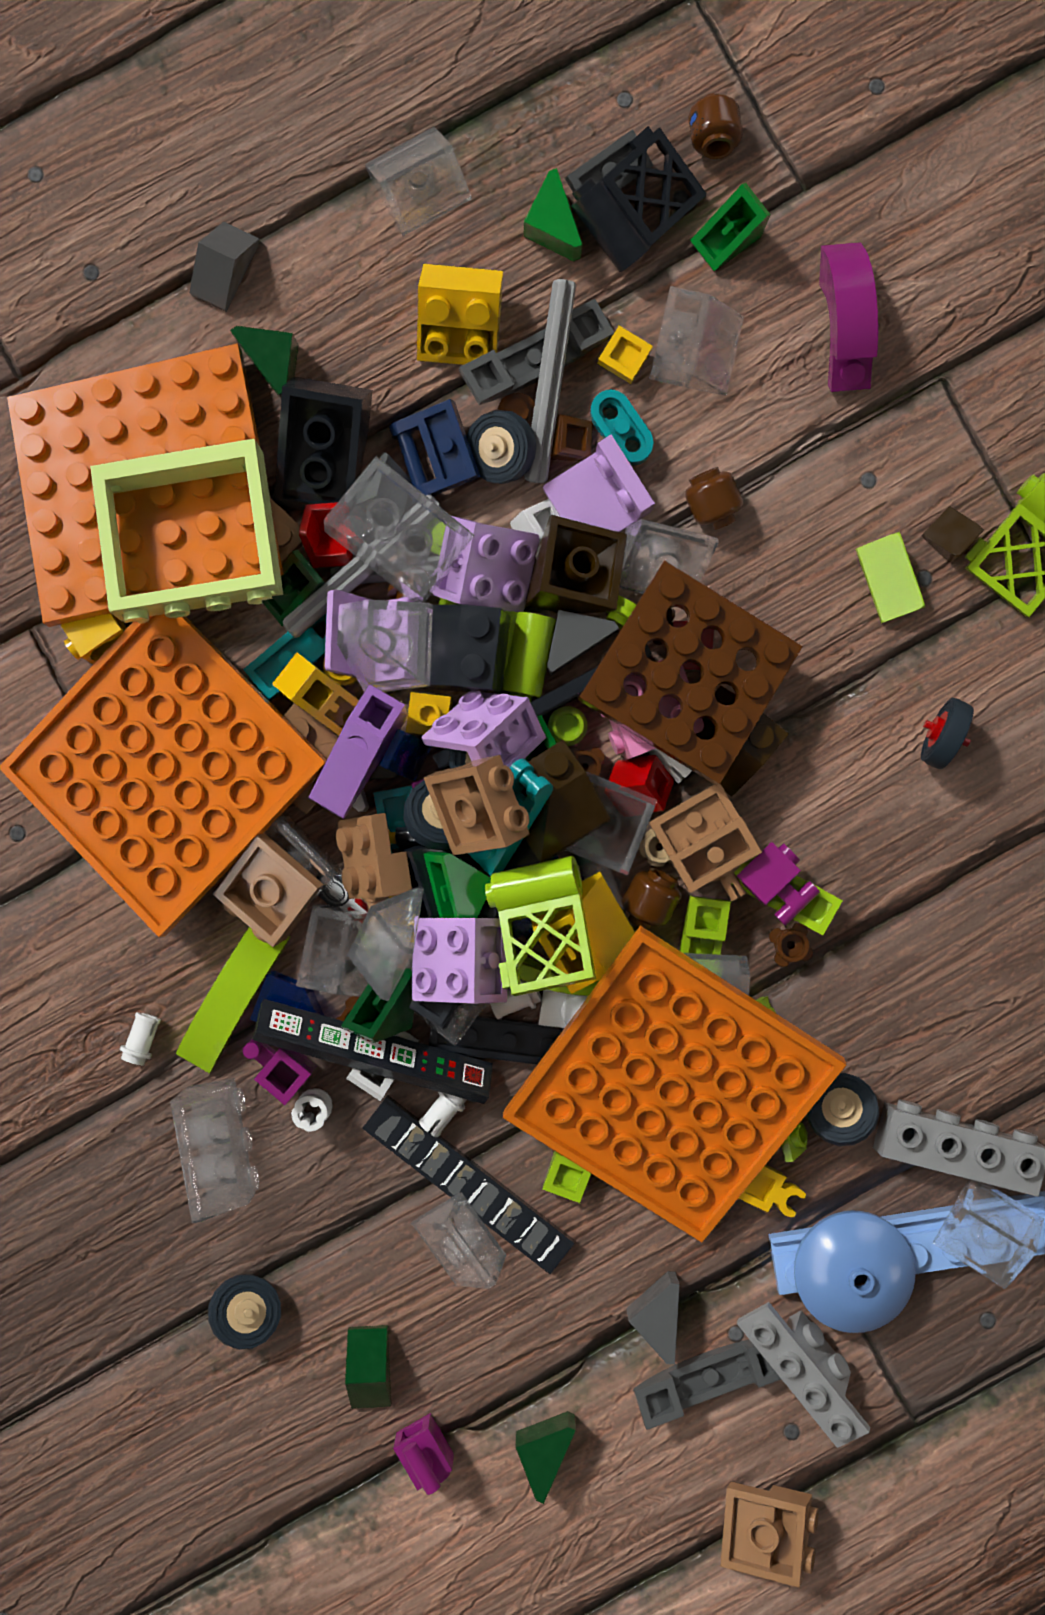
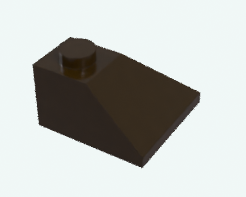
[526,515,627,613]
[696,686,789,797]
[522,740,611,863]

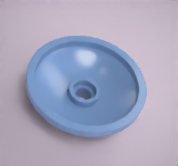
[794,1210,915,1333]

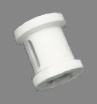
[291,1088,333,1132]

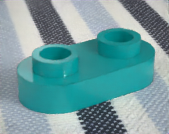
[590,389,654,466]

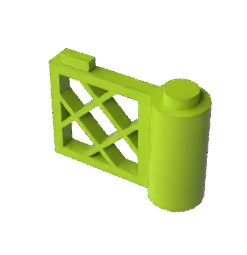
[965,473,1045,617]
[439,598,556,703]
[485,856,596,996]

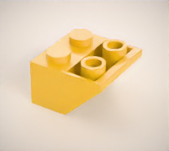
[417,264,503,365]
[531,872,635,994]

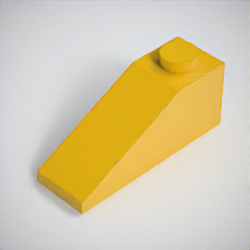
[272,652,359,736]

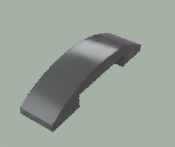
[459,299,615,405]
[633,1339,781,1430]

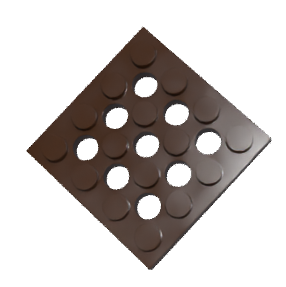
[578,560,803,786]

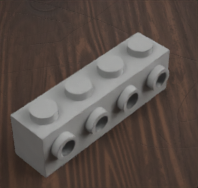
[873,1099,1045,1197]

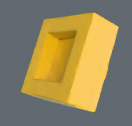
[597,325,653,384]

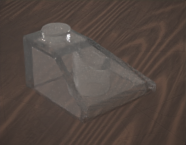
[337,600,433,692]

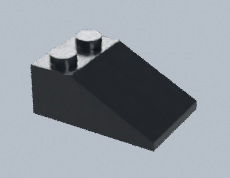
[274,377,373,510]
[384,604,511,694]

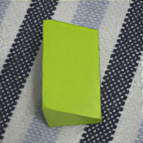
[855,532,925,624]

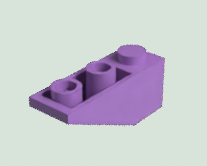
[308,684,408,819]

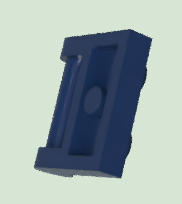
[389,399,480,503]

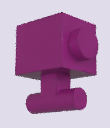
[737,842,820,926]
[243,1040,317,1105]
[393,1413,454,1495]

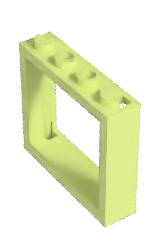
[90,439,283,624]

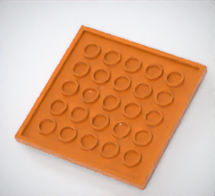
[7,343,283,627]
[0,614,327,937]
[503,926,847,1242]

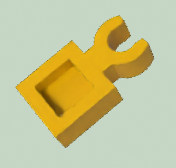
[739,1165,806,1217]

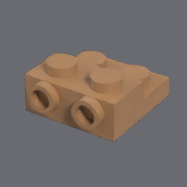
[424,755,530,855]
[213,833,324,947]
[720,1482,819,1588]

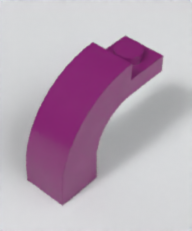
[819,242,878,392]

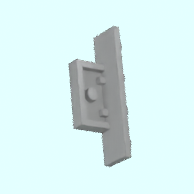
[737,1302,871,1448]

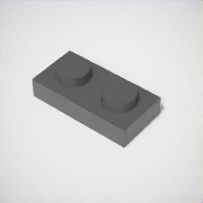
[564,129,654,192]

